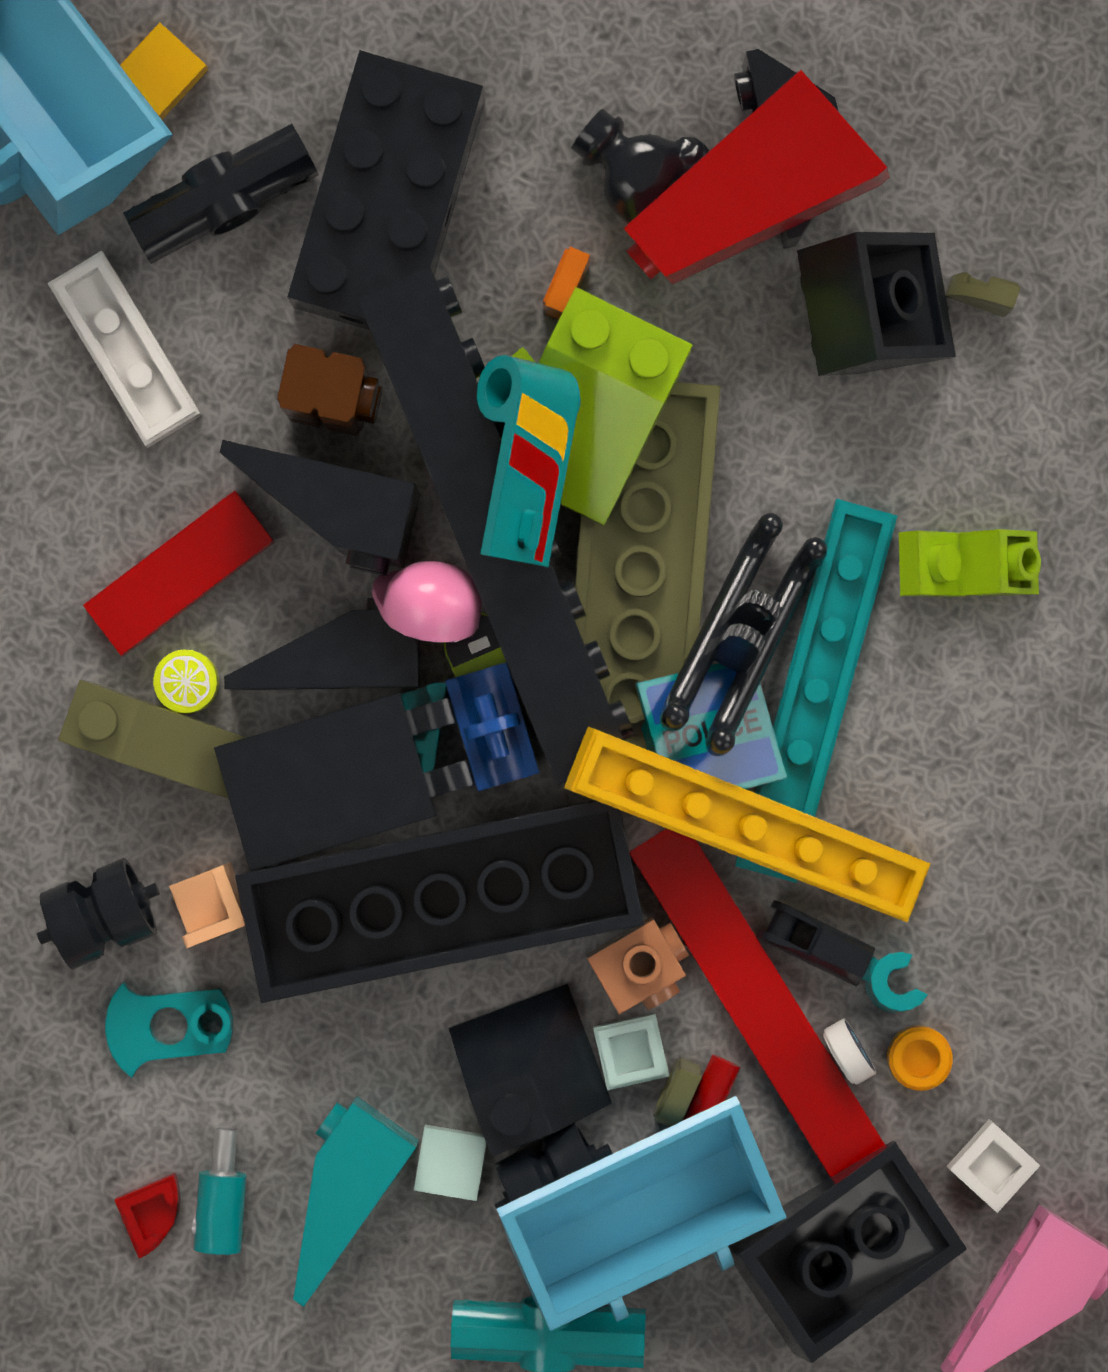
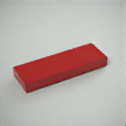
[83,490,275,657]

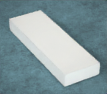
[48,251,202,448]

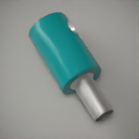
[192,1127,247,1255]

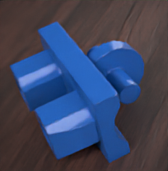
[445,662,540,791]

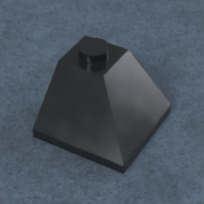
[448,983,612,1156]

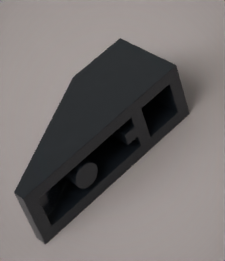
[224,598,421,691]

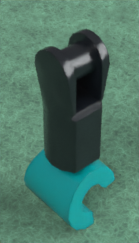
[756,900,928,1013]

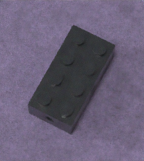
[287,50,485,330]

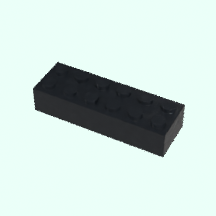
[235,800,644,1003]

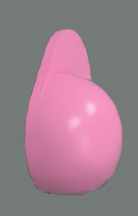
[372,561,482,643]

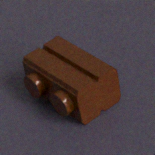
[277,343,382,436]

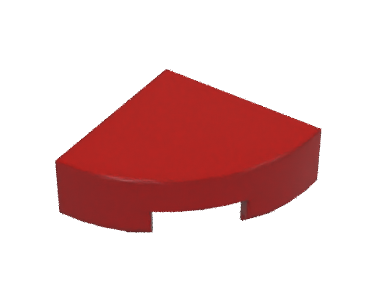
[114,1172,181,1259]

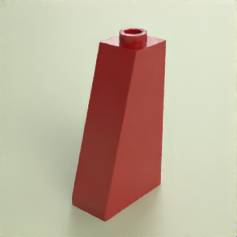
[623,70,890,285]

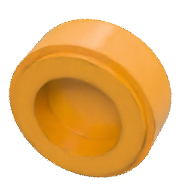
[887,1025,953,1091]

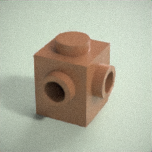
[586,916,689,1015]

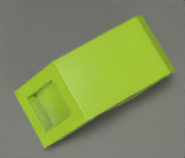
[898,529,1041,597]

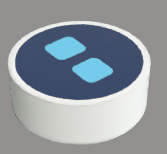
[823,1018,876,1085]

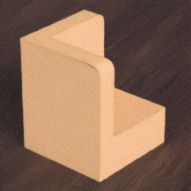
[169,862,245,949]

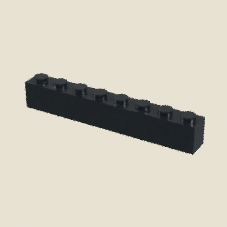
[357,267,635,785]

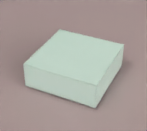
[593,1012,669,1091]
[414,1125,486,1201]

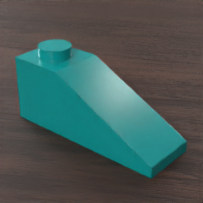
[293,1096,419,1307]

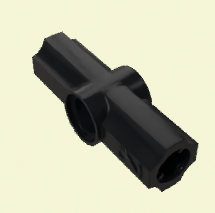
[123,123,319,264]

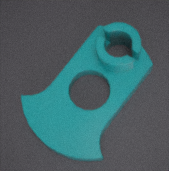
[105,982,233,1078]

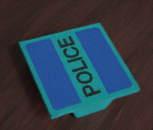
[635,663,787,789]

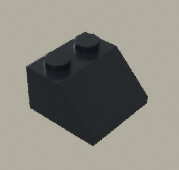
[797,232,956,376]

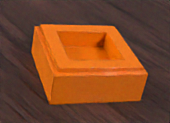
[543,246,590,320]

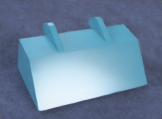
[0,0,173,235]
[497,1096,787,1331]

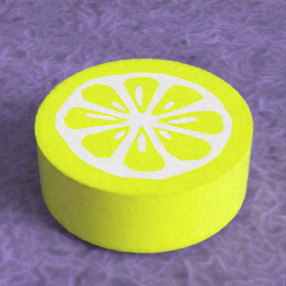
[153,649,219,714]

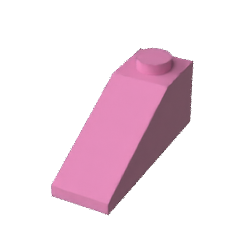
[940,1204,1108,1372]

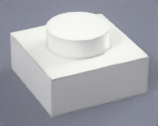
[947,1119,1040,1213]

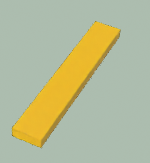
[564,727,931,923]

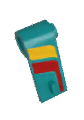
[477,355,581,567]

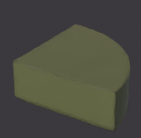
[946,272,1021,317]

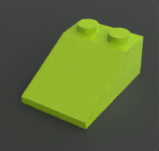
[538,287,693,526]

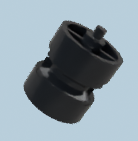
[37,858,160,970]
[494,1122,613,1210]

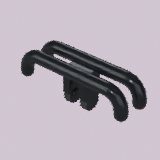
[660,513,828,757]

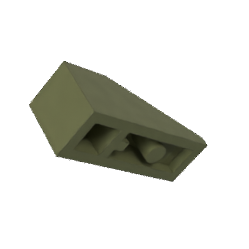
[58,680,247,799]

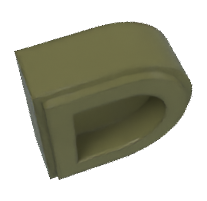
[653,1057,702,1127]

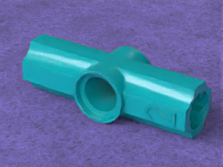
[450,1296,646,1372]

